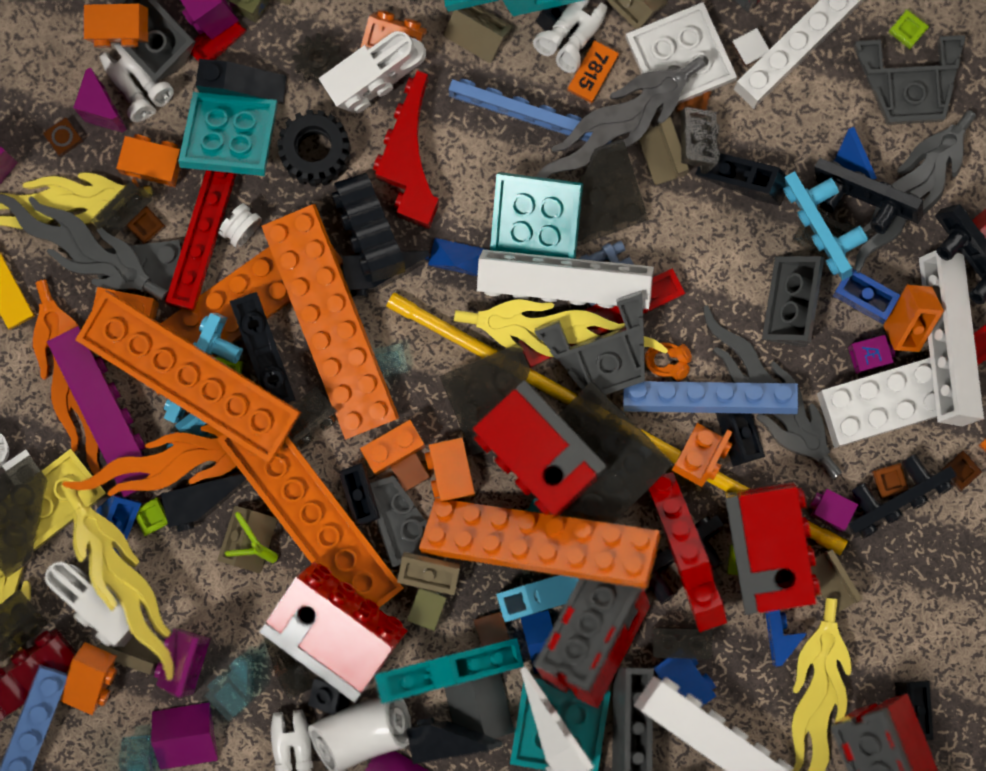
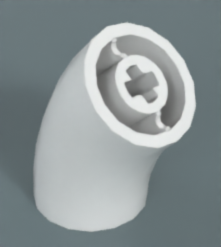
[308,696,412,771]

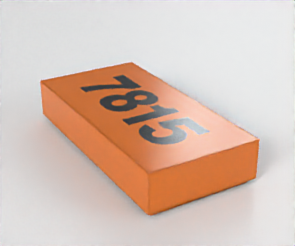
[567,40,619,104]

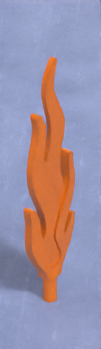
[33,280,107,484]
[62,425,236,496]

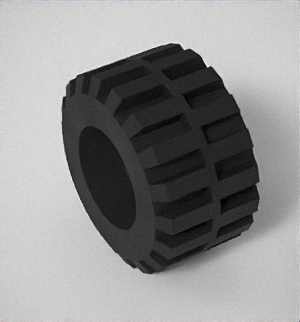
[277,110,351,187]

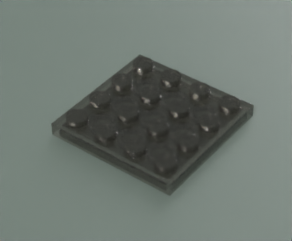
[545,382,674,524]

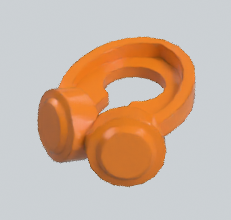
[645,342,692,382]

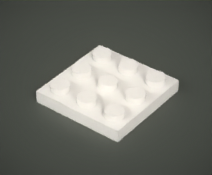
[625,2,737,112]

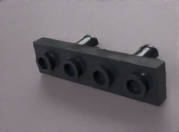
[814,158,923,234]
[935,204,986,305]
[230,292,296,403]
[849,454,957,538]
[648,515,724,605]

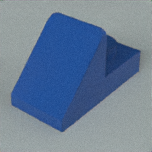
[765,610,807,666]

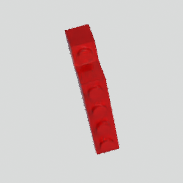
[373,70,440,229]
[646,472,727,632]

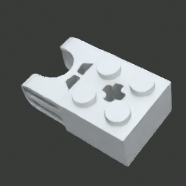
[319,31,426,113]
[45,562,148,647]

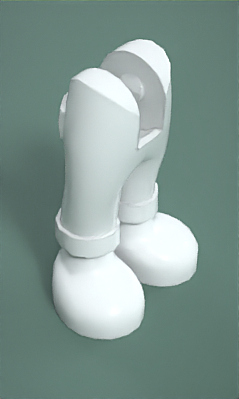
[533,0,607,73]
[99,43,174,122]
[271,709,313,771]

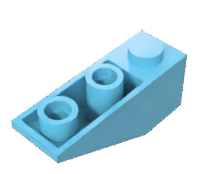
[496,575,579,622]

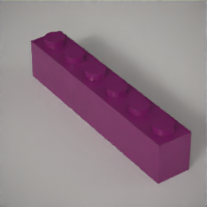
[47,326,149,497]

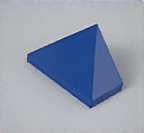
[834,127,877,180]
[428,238,488,276]
[96,495,141,555]

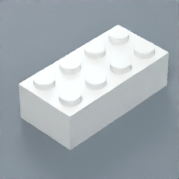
[817,358,937,448]

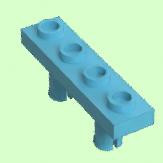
[783,171,868,281]
[164,313,243,423]

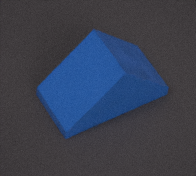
[521,610,553,674]

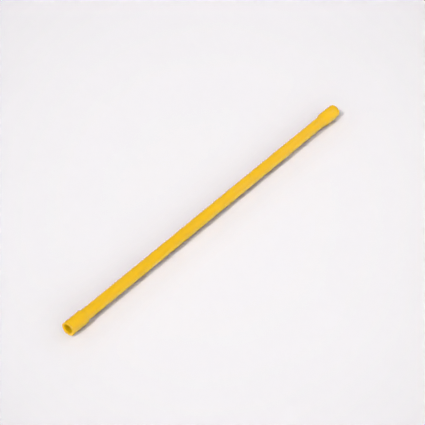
[386,292,848,556]

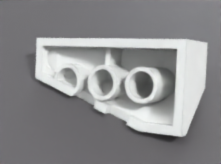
[520,666,594,771]

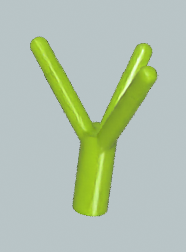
[225,512,278,563]

